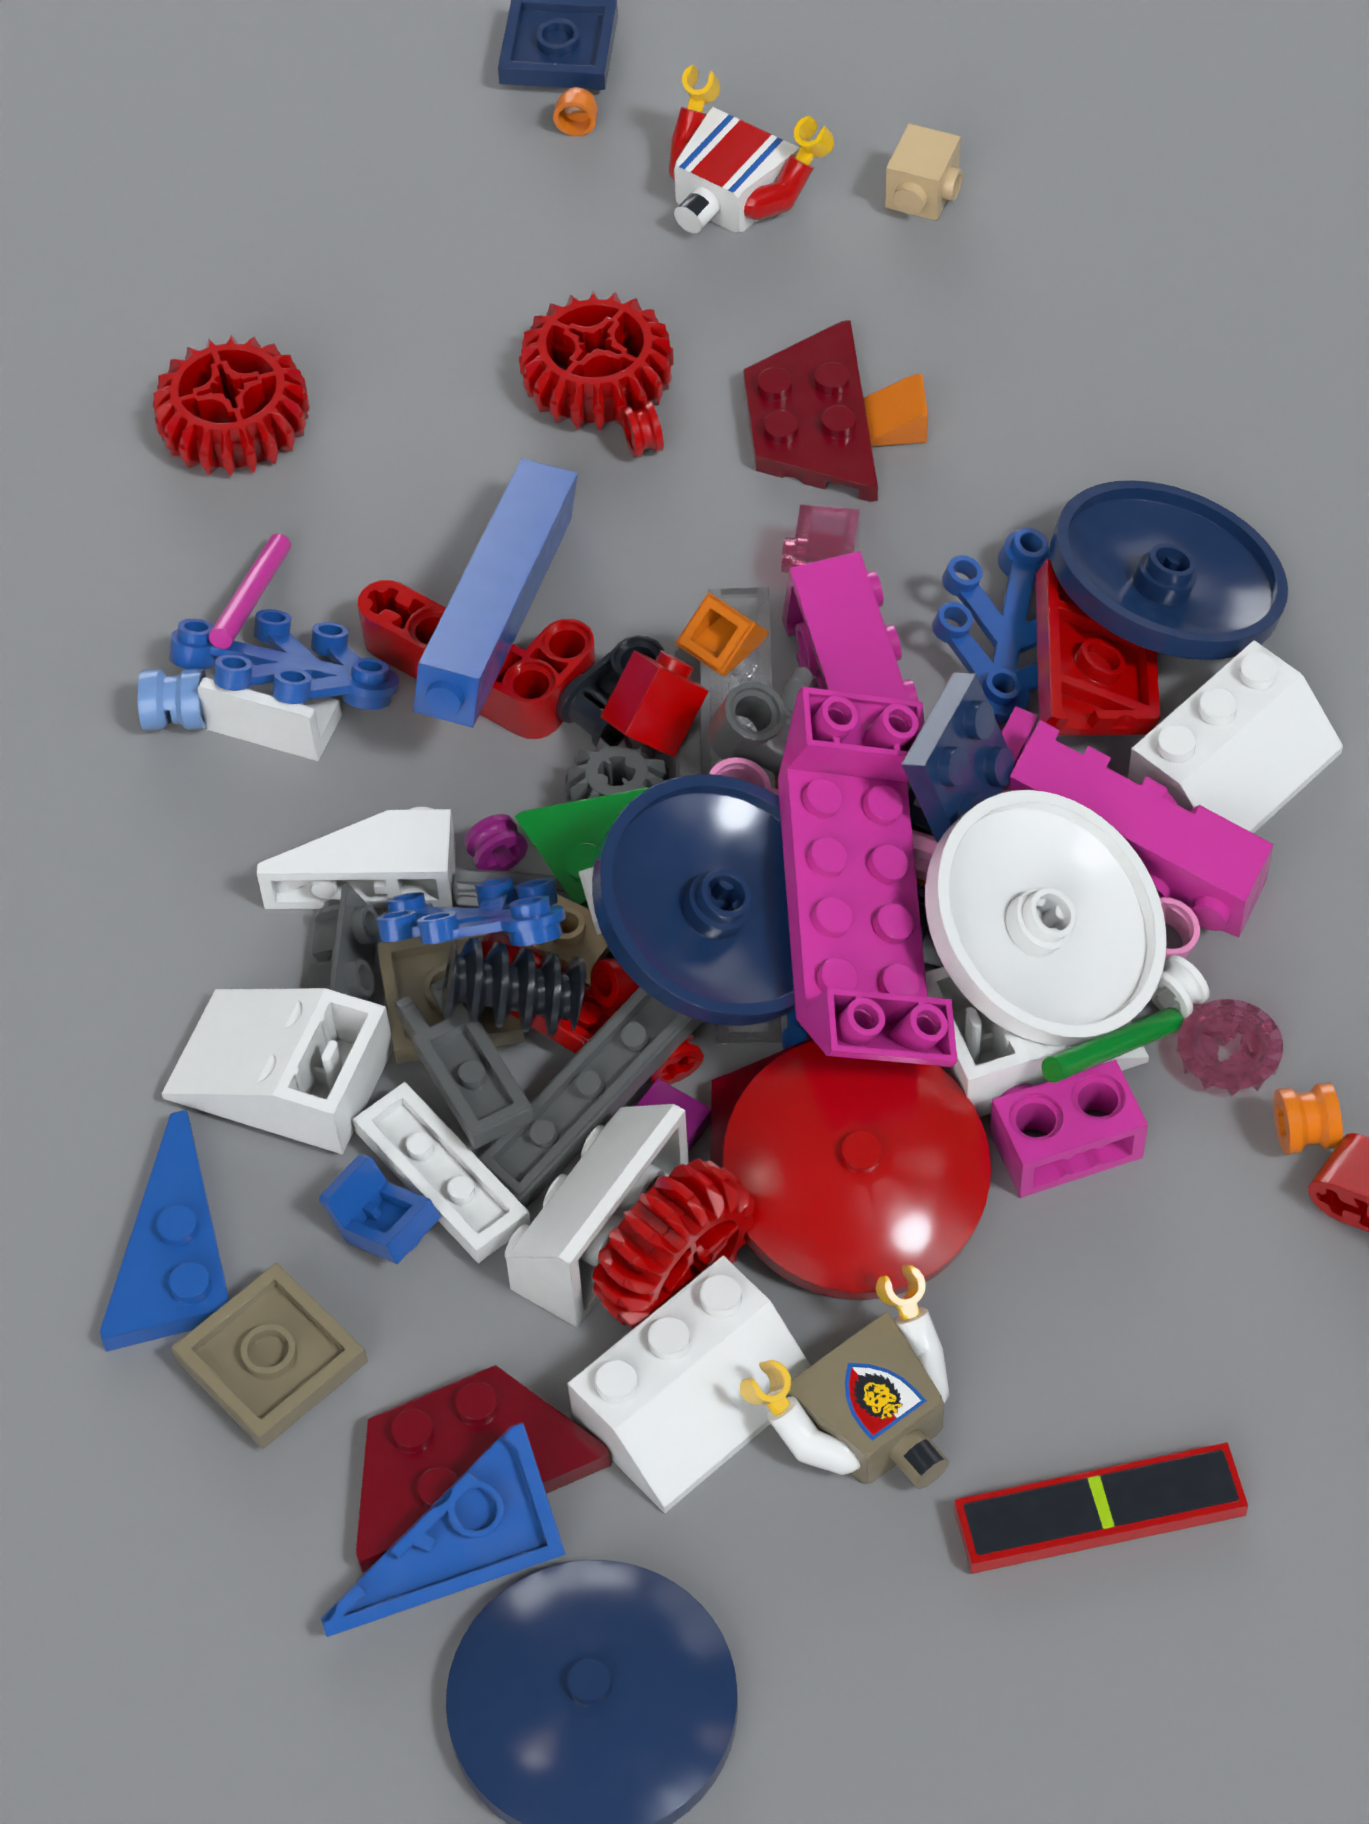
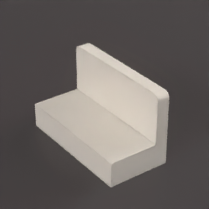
[197,677,342,761]

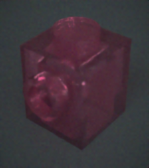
[781,505,859,573]

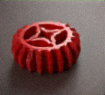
[519,291,674,432]
[153,335,310,477]
[592,1158,755,1329]

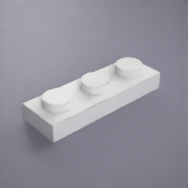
[353,1082,531,1264]

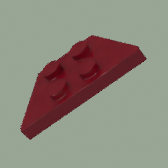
[743,320,878,502]
[356,1365,611,1573]

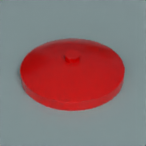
[721,1041,991,1300]

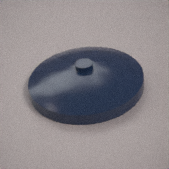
[1050,480,1288,660]
[592,774,795,1026]
[446,1560,738,1824]

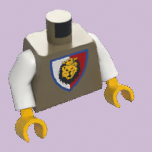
[740,1265,950,1489]

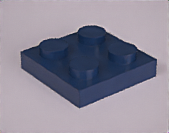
[498,0,618,90]
[901,672,1015,843]

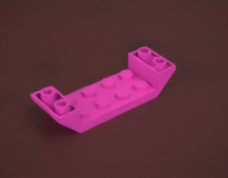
[778,687,958,1067]

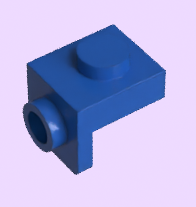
[319,1154,441,1264]

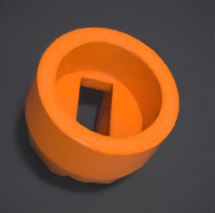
[553,87,598,136]

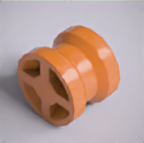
[1273,1082,1343,1155]

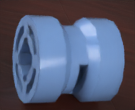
[138,668,207,730]

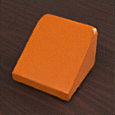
[864,373,928,446]
[675,592,769,677]

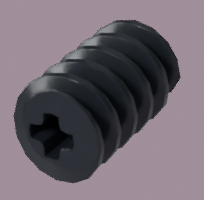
[441,938,586,1037]

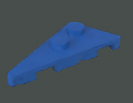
[100,1110,230,1352]
[321,1423,566,1637]

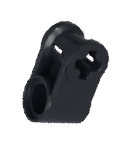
[556,635,664,747]

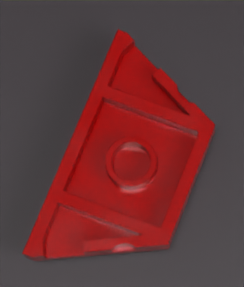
[1035,559,1161,736]

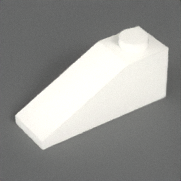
[257,807,456,909]

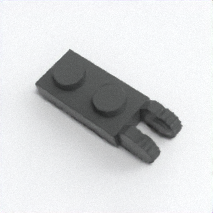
[394,979,534,1149]

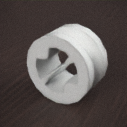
[1151,955,1210,1021]

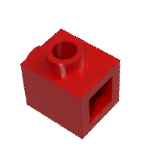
[600,650,709,758]

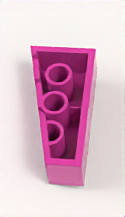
[782,551,919,701]
[1008,720,1273,937]

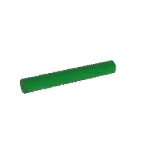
[1041,1007,1183,1083]

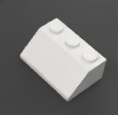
[1128,640,1343,833]
[505,1104,688,1328]
[567,1256,811,1514]

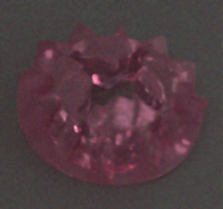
[1176,999,1283,1097]

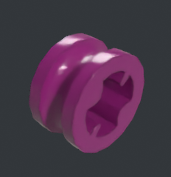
[464,814,528,871]

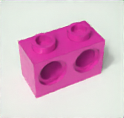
[990,1060,1148,1198]

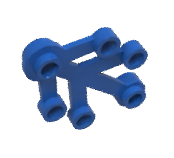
[932,528,1050,724]
[169,609,400,710]
[376,877,566,946]

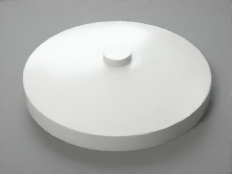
[925,790,1167,1046]

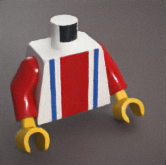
[669,65,834,234]

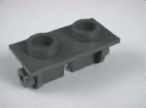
[307,883,380,1001]

